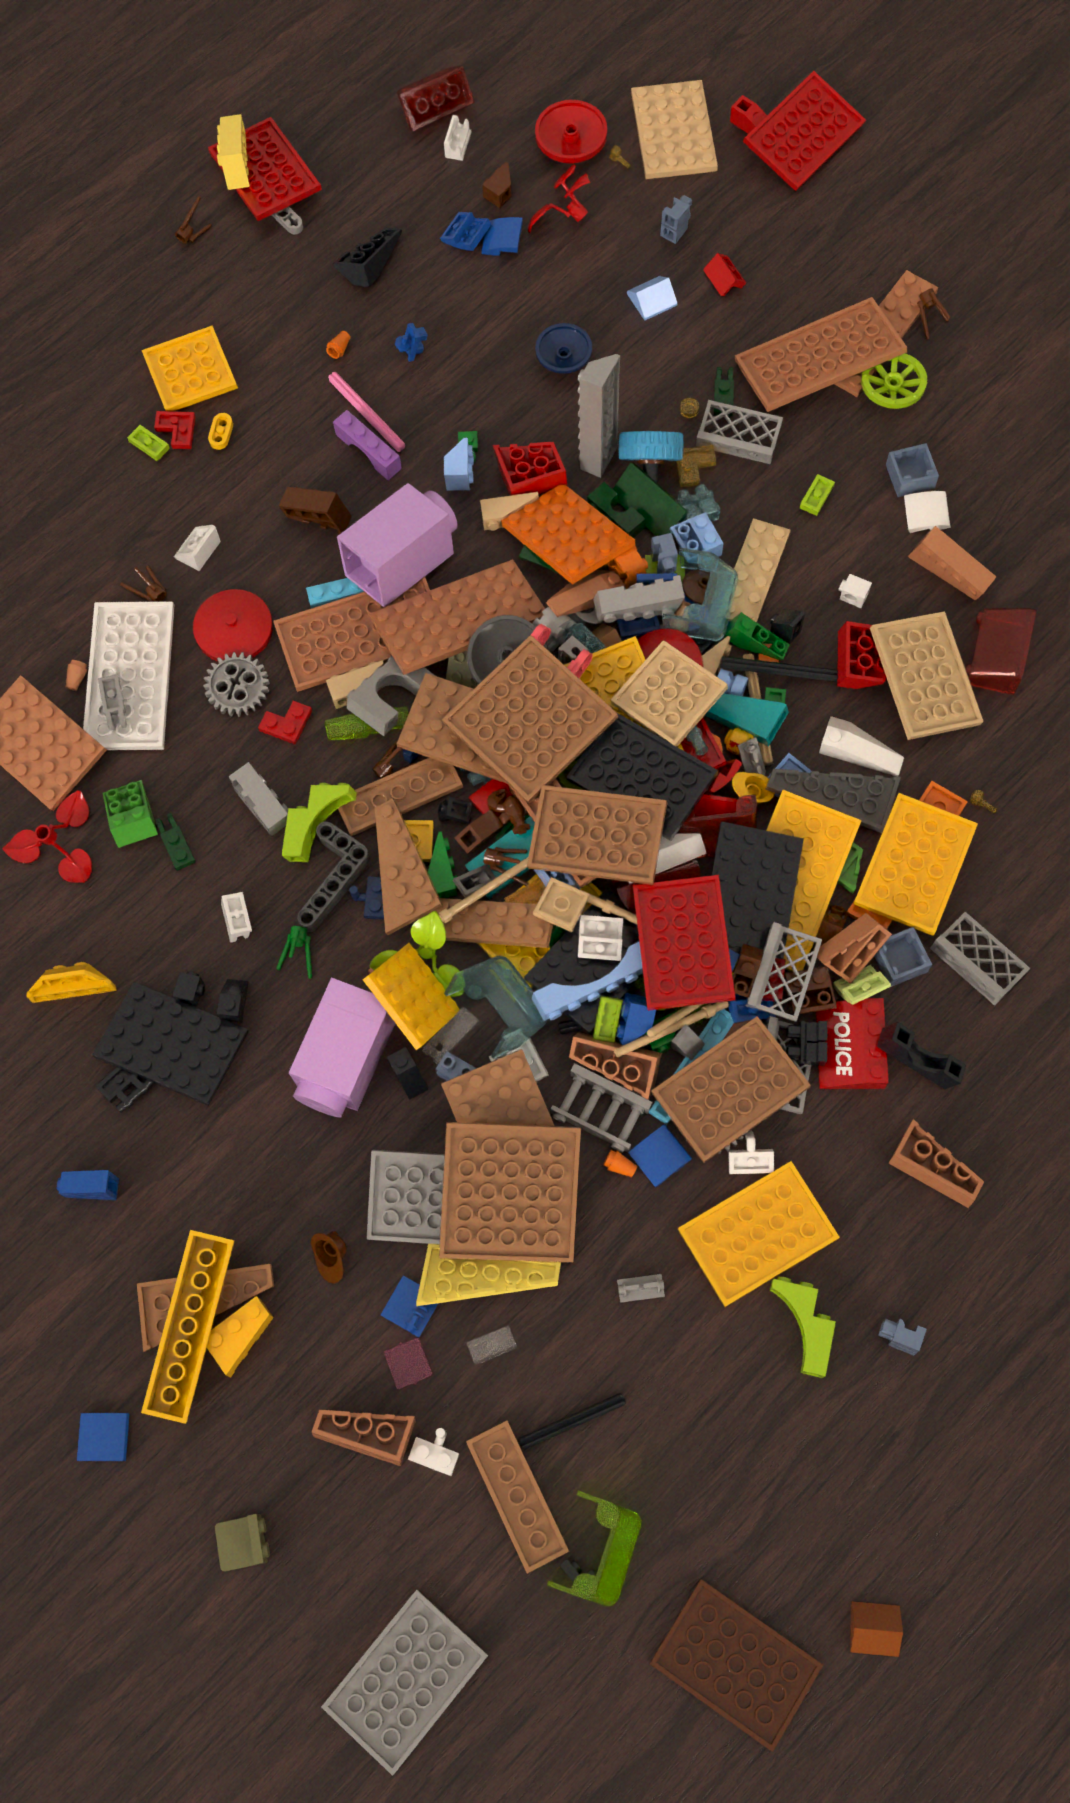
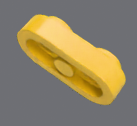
[208,413,233,450]

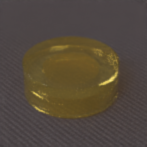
[680,398,699,418]

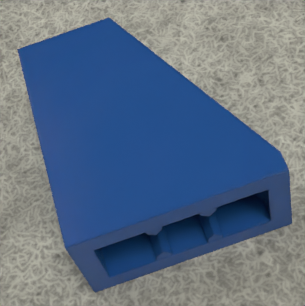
[57,1170,119,1200]

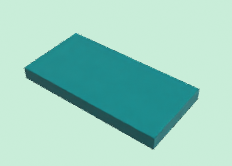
[465,817,535,899]

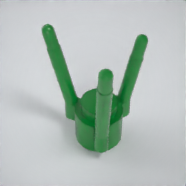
[277,926,312,978]

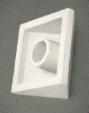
[174,525,221,571]

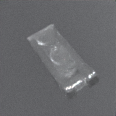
[422,1007,479,1065]

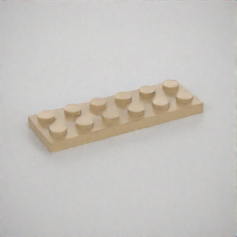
[716,518,790,622]

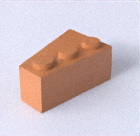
[817,913,892,984]

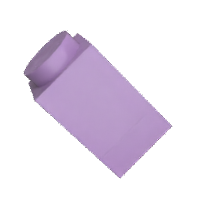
[337,483,457,608]
[289,977,396,1117]

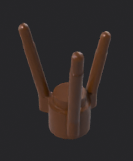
[175,196,212,244]
[917,288,951,339]
[120,566,167,602]
[372,740,415,779]
[484,847,529,886]

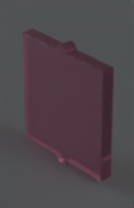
[384,1338,433,1390]

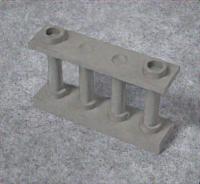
[551,1063,653,1153]

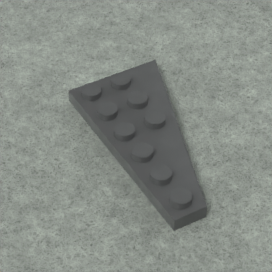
[765,769,901,833]

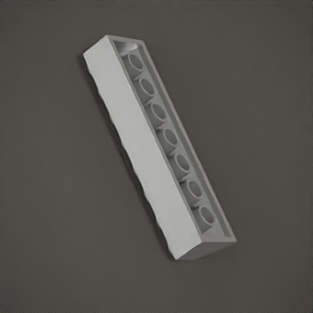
[578,354,620,478]

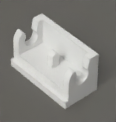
[444,115,471,161]
[221,892,252,942]

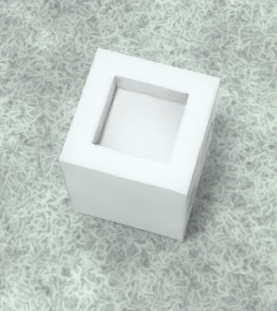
[838,574,872,608]

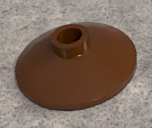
[682,569,720,605]

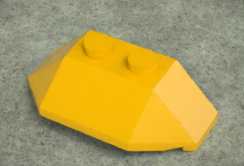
[27,962,117,1003]

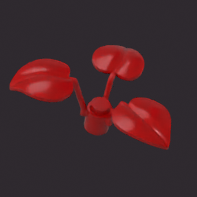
[528,164,590,233]
[2,791,92,883]

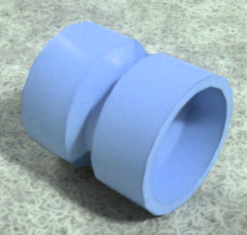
[717,668,749,696]

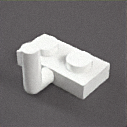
[729,1130,774,1174]
[408,1428,459,1476]

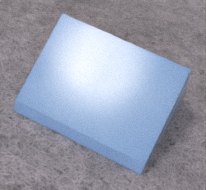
[627,276,677,321]

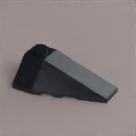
[333,228,402,287]

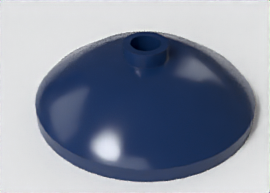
[535,323,592,374]

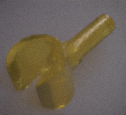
[610,145,631,169]
[970,790,998,813]

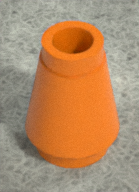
[326,331,350,359]
[603,1150,637,1178]

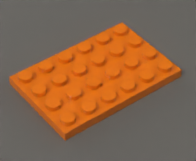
[501,485,635,585]

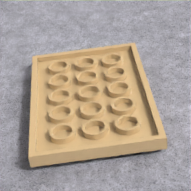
[631,80,718,179]
[870,611,983,740]

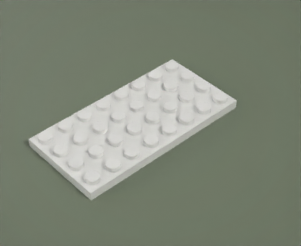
[83,602,175,750]

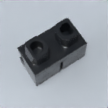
[786,1021,827,1066]

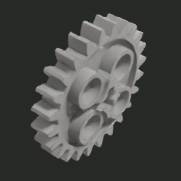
[203,652,270,717]

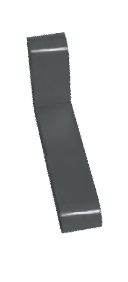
[297,822,370,932]

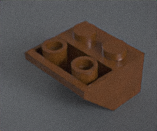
[784,966,837,1015]

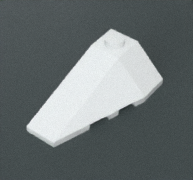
[819,716,904,777]
[629,833,707,883]

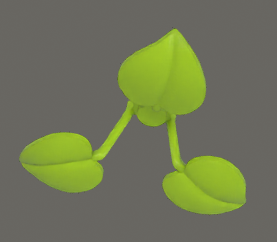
[370,911,465,997]

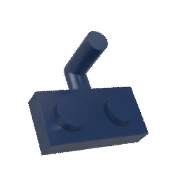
[349,876,384,919]

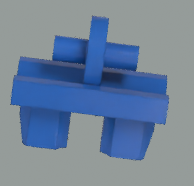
[395,323,428,362]

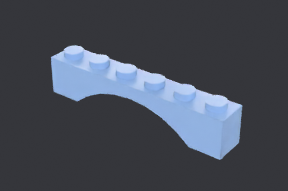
[532,942,643,1021]

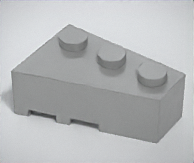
[228,762,288,836]

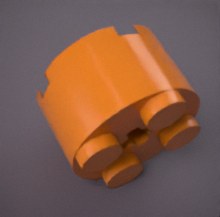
[605,546,648,589]

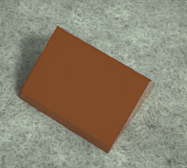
[850,1601,903,1657]

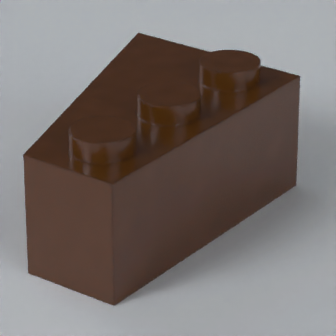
[279,487,352,534]

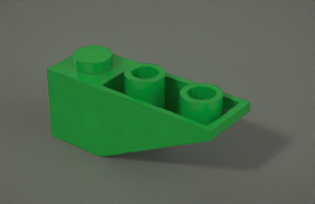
[723,612,790,661]
[428,831,457,898]

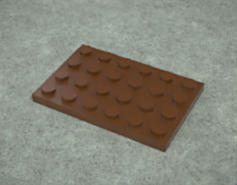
[649,1579,823,1752]

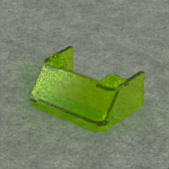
[547,1491,642,1606]

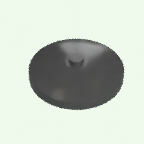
[467,615,547,685]

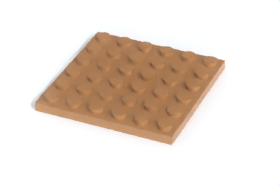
[442,635,618,803]
[439,1122,581,1262]

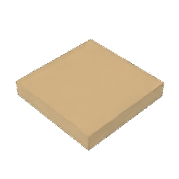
[533,877,590,932]

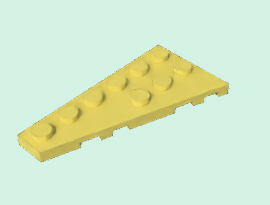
[416,1244,561,1306]

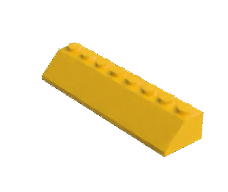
[141,1230,235,1424]

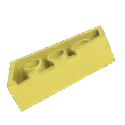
[217,114,250,190]

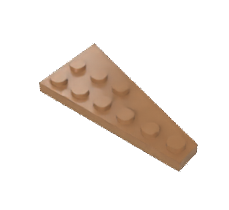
[375,798,443,935]
[137,1264,274,1352]

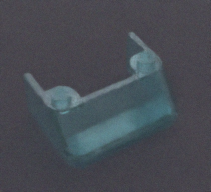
[662,548,738,641]
[444,956,548,1059]

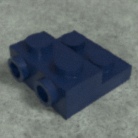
[615,615,660,640]

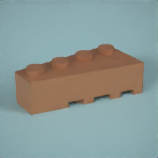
[312,1410,416,1466]

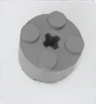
[532,607,577,653]

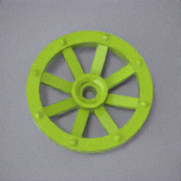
[861,353,927,409]

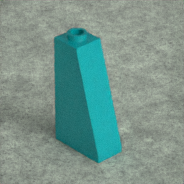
[705,693,789,747]

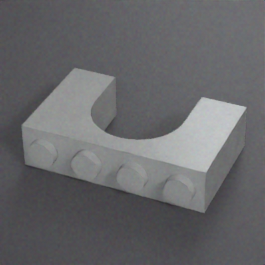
[347,656,436,736]

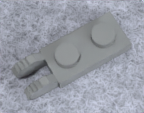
[98,674,127,731]

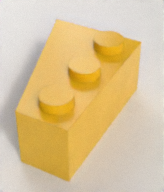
[207,1296,273,1378]

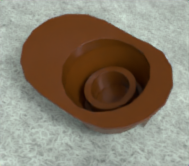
[311,1231,347,1283]

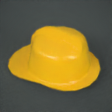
[732,772,775,806]

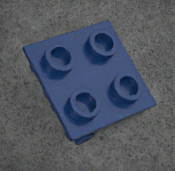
[381,1276,439,1337]

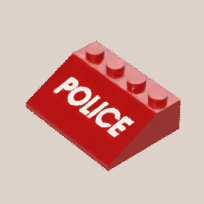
[816,998,889,1089]

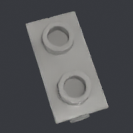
[737,737,766,776]
[617,1274,665,1303]

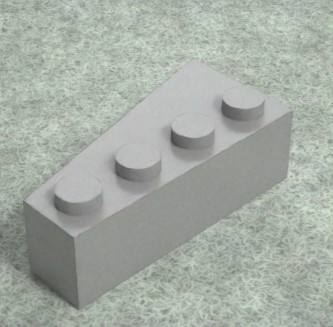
[594,575,685,623]

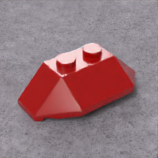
[684,794,747,829]

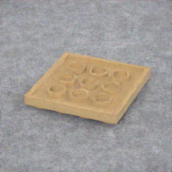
[611,640,728,747]

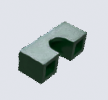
[587,482,645,538]

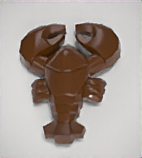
[487,787,530,834]

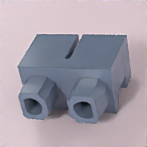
[660,195,692,244]
[651,533,678,574]
[436,1051,476,1081]
[878,1319,927,1356]

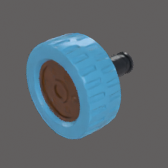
[618,431,684,483]

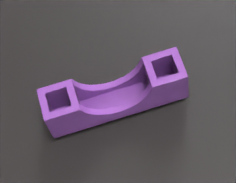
[333,410,402,480]

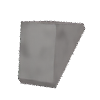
[453,865,496,898]
[671,1024,705,1061]

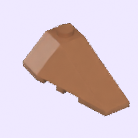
[546,570,625,617]

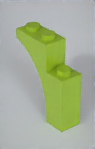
[282,783,357,862]
[770,1276,836,1378]

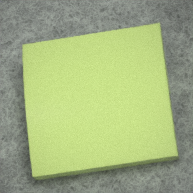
[833,965,891,1005]

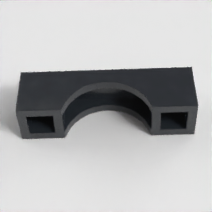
[876,1022,966,1089]

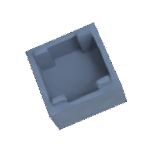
[886,443,939,497]
[874,927,932,988]

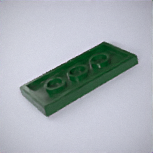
[613,462,689,536]

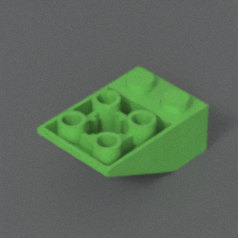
[103,780,158,848]

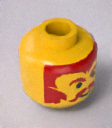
[724,727,754,757]

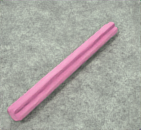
[329,372,405,452]

